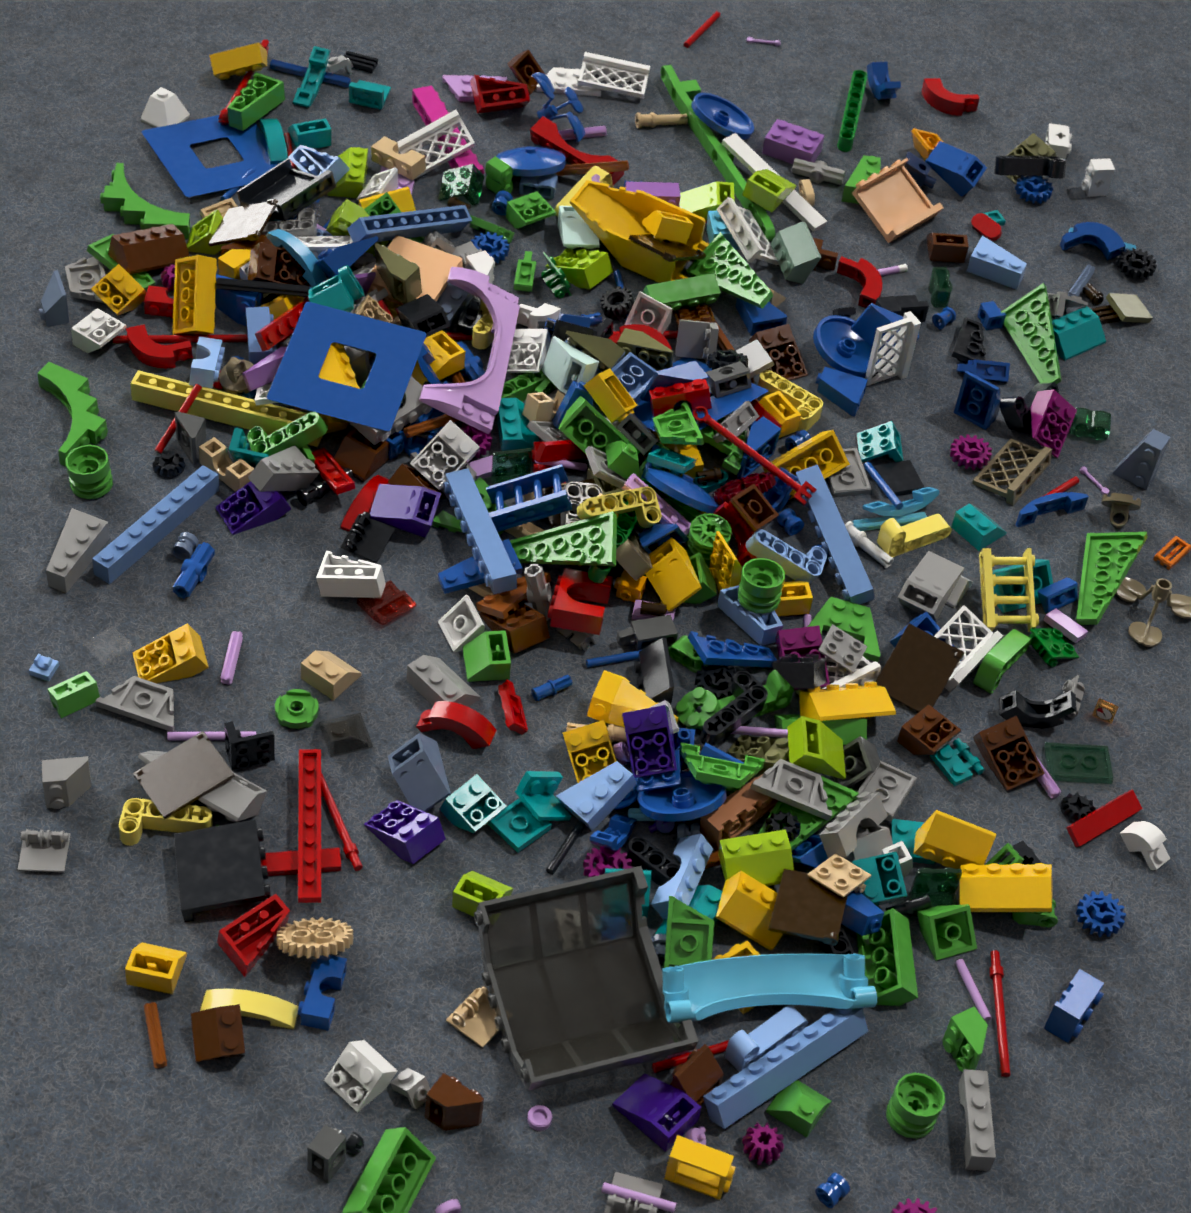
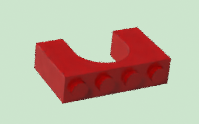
[548,568,613,635]

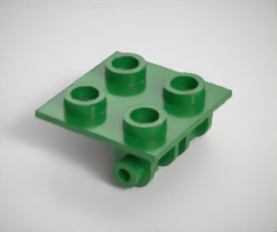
[541,252,572,298]
[1028,628,1079,667]

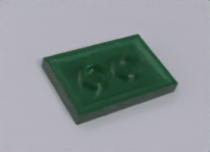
[1044,742,1114,784]

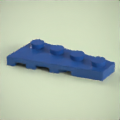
[438,538,523,594]
[688,631,777,668]

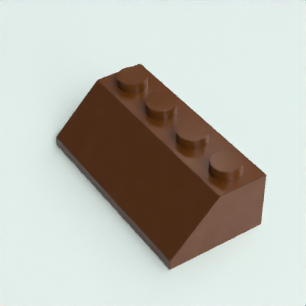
[108,224,190,274]

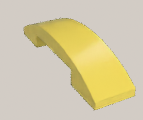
[200,989,298,1029]

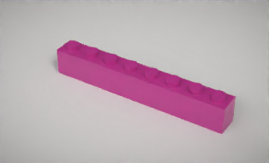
[412,85,484,186]

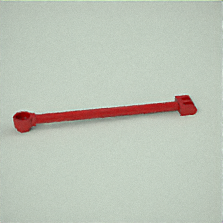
[218,40,269,125]
[693,406,817,505]

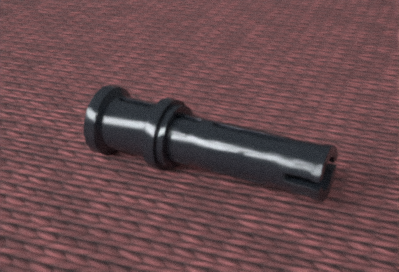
[296,468,353,506]

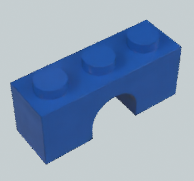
[298,955,347,1031]

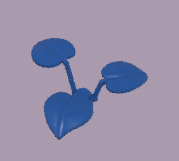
[531,72,585,142]

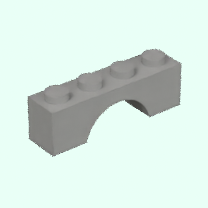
[819,792,887,858]
[958,1069,996,1171]

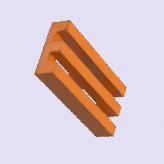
[1153,536,1191,570]

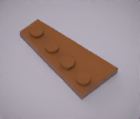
[476,571,551,619]

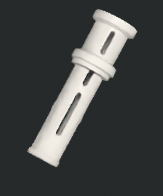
[845,521,894,568]

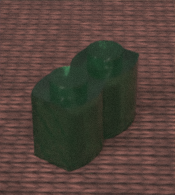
[928,267,953,308]
[1070,408,1111,440]

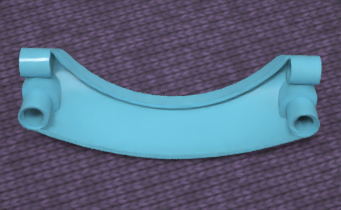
[662,954,877,1023]

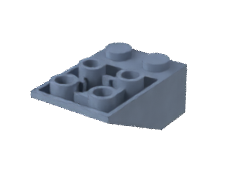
[388,733,451,812]

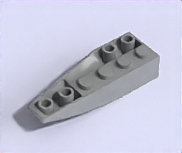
[138,751,267,822]

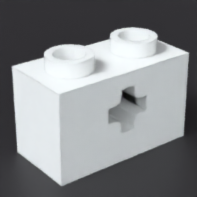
[1046,123,1072,160]
[1082,159,1115,197]

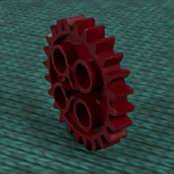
[712,472,776,505]

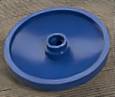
[691,93,754,140]
[496,146,566,177]
[813,315,882,377]
[644,468,718,513]
[638,770,727,822]

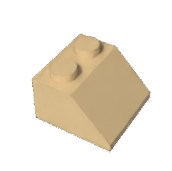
[301,650,362,701]

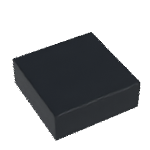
[833,307,856,316]

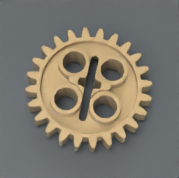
[276,917,353,959]

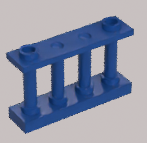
[486,464,572,532]

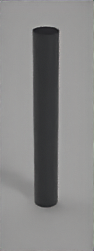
[546,821,585,875]

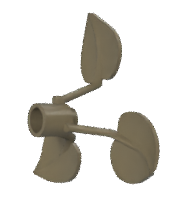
[1115,577,1191,647]

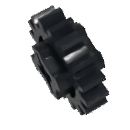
[1117,248,1157,280]
[707,349,748,370]
[695,665,736,700]

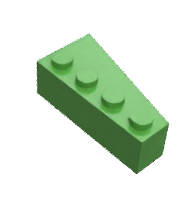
[227,73,285,130]

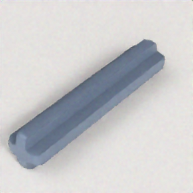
[1068,264,1095,297]

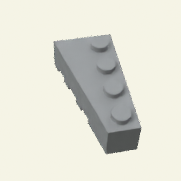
[248,446,320,492]
[46,508,110,593]

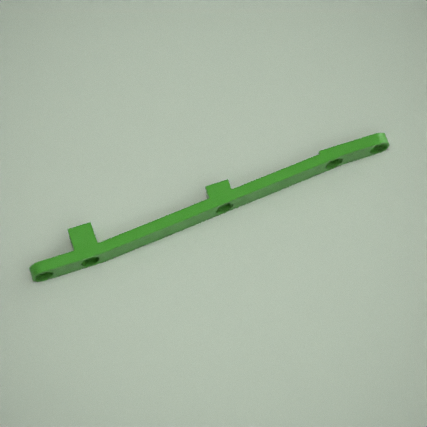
[661,65,775,241]

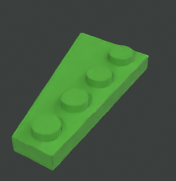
[87,234,156,292]

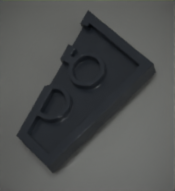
[951,317,986,363]

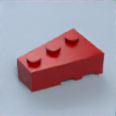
[217,894,290,977]

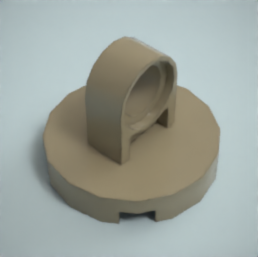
[219,357,254,395]
[1101,493,1142,528]

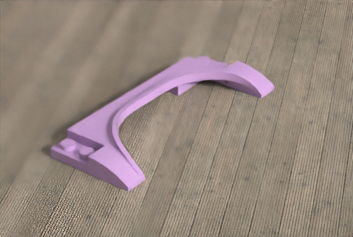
[419,267,520,434]

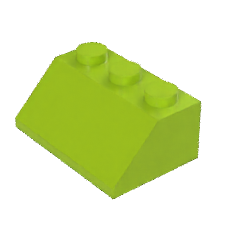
[327,147,368,198]
[718,829,794,886]

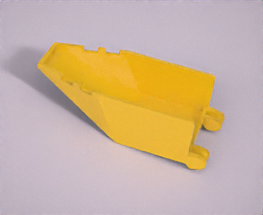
[570,180,709,283]

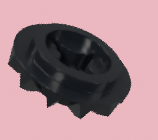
[153,452,185,478]
[1060,792,1096,822]
[765,810,801,842]

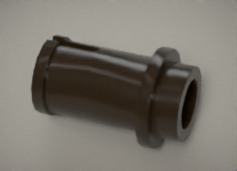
[447,197,471,212]
[1082,283,1104,305]
[696,467,722,484]
[640,601,667,616]

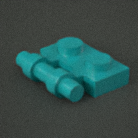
[930,738,985,787]

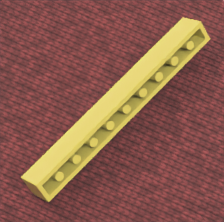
[131,370,324,447]

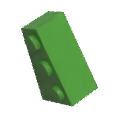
[842,155,881,204]

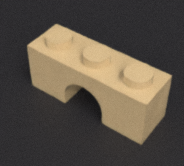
[371,136,426,181]
[522,390,566,422]
[199,437,254,492]

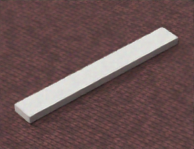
[722,133,827,232]

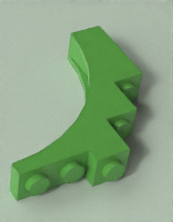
[100,163,190,239]
[37,362,108,466]

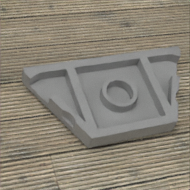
[65,256,105,303]
[96,676,174,732]
[750,759,832,821]

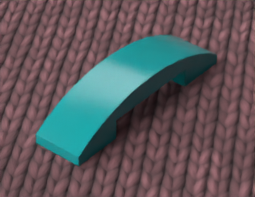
[293,46,330,107]
[259,118,288,164]

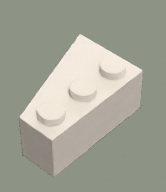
[316,551,386,598]

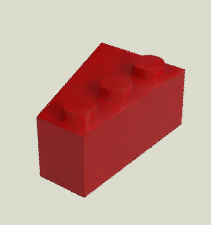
[470,75,530,114]

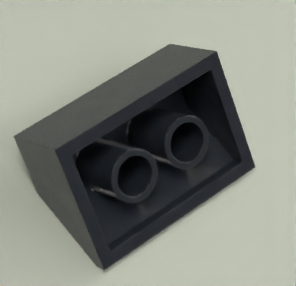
[634,638,674,705]

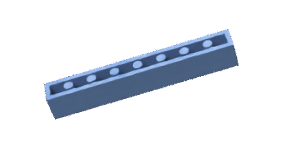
[347,205,472,243]
[796,464,875,605]
[92,465,219,584]
[443,468,517,594]
[703,1008,868,1129]

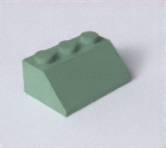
[770,221,821,284]

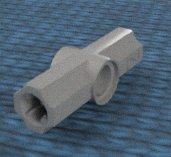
[792,158,845,185]
[524,564,551,621]

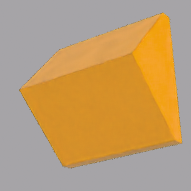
[911,128,943,161]

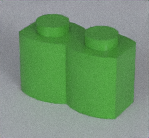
[485,156,513,194]

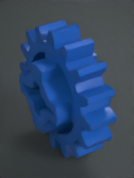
[1015,176,1053,204]
[471,232,509,263]
[1075,891,1126,937]

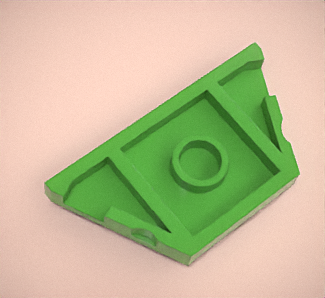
[652,402,704,445]
[664,896,714,968]

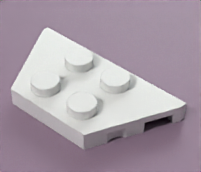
[536,68,601,97]

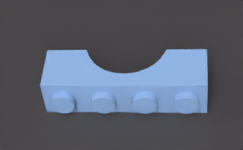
[189,337,225,388]
[651,834,713,919]

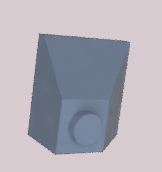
[39,270,69,327]

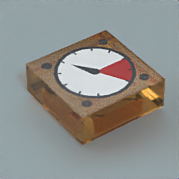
[1092,698,1119,724]

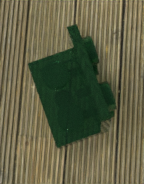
[438,164,484,206]
[491,448,532,485]
[909,868,962,916]

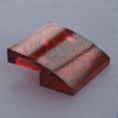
[357,580,417,625]

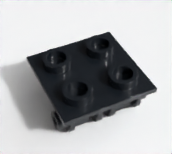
[341,511,395,563]

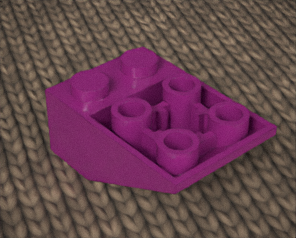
[1031,389,1077,458]
[775,625,830,691]

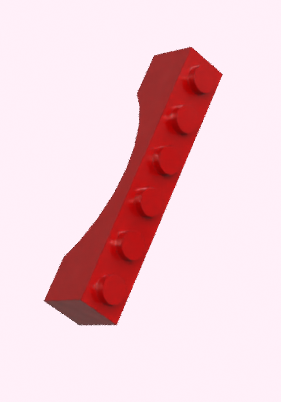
[530,116,624,186]

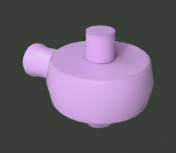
[685,1126,706,1146]

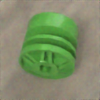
[65,445,113,499]
[685,513,732,567]
[738,558,785,614]
[886,1073,945,1139]

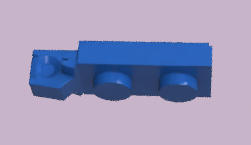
[957,359,1010,382]

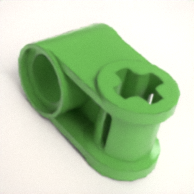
[668,635,707,673]
[1012,899,1058,928]

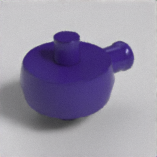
[648,820,676,833]

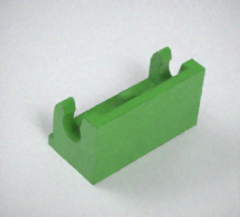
[47,671,100,718]

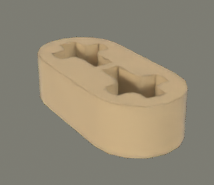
[799,179,815,206]

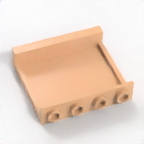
[852,158,944,243]
[367,235,463,305]

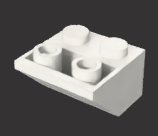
[71,308,127,353]
[324,1040,397,1112]

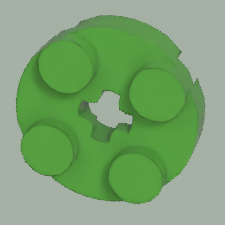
[676,687,720,730]
[275,689,319,729]

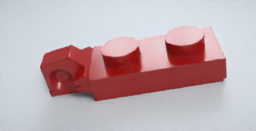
[498,679,528,735]

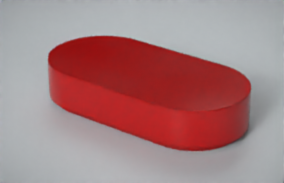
[971,213,1002,241]

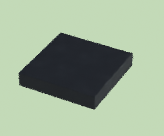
[874,460,924,498]

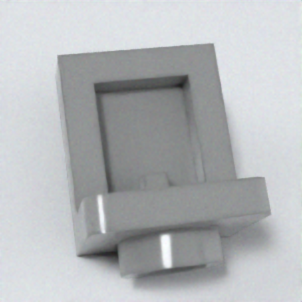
[326,55,353,75]
[390,1068,430,1109]

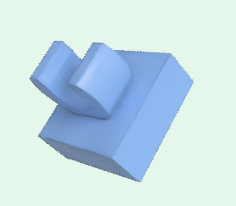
[29,654,59,681]

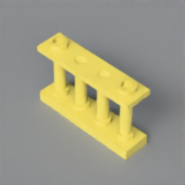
[979,548,1039,632]

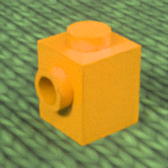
[614,570,647,603]

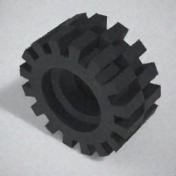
[600,286,634,321]

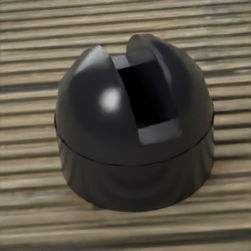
[346,1132,364,1154]

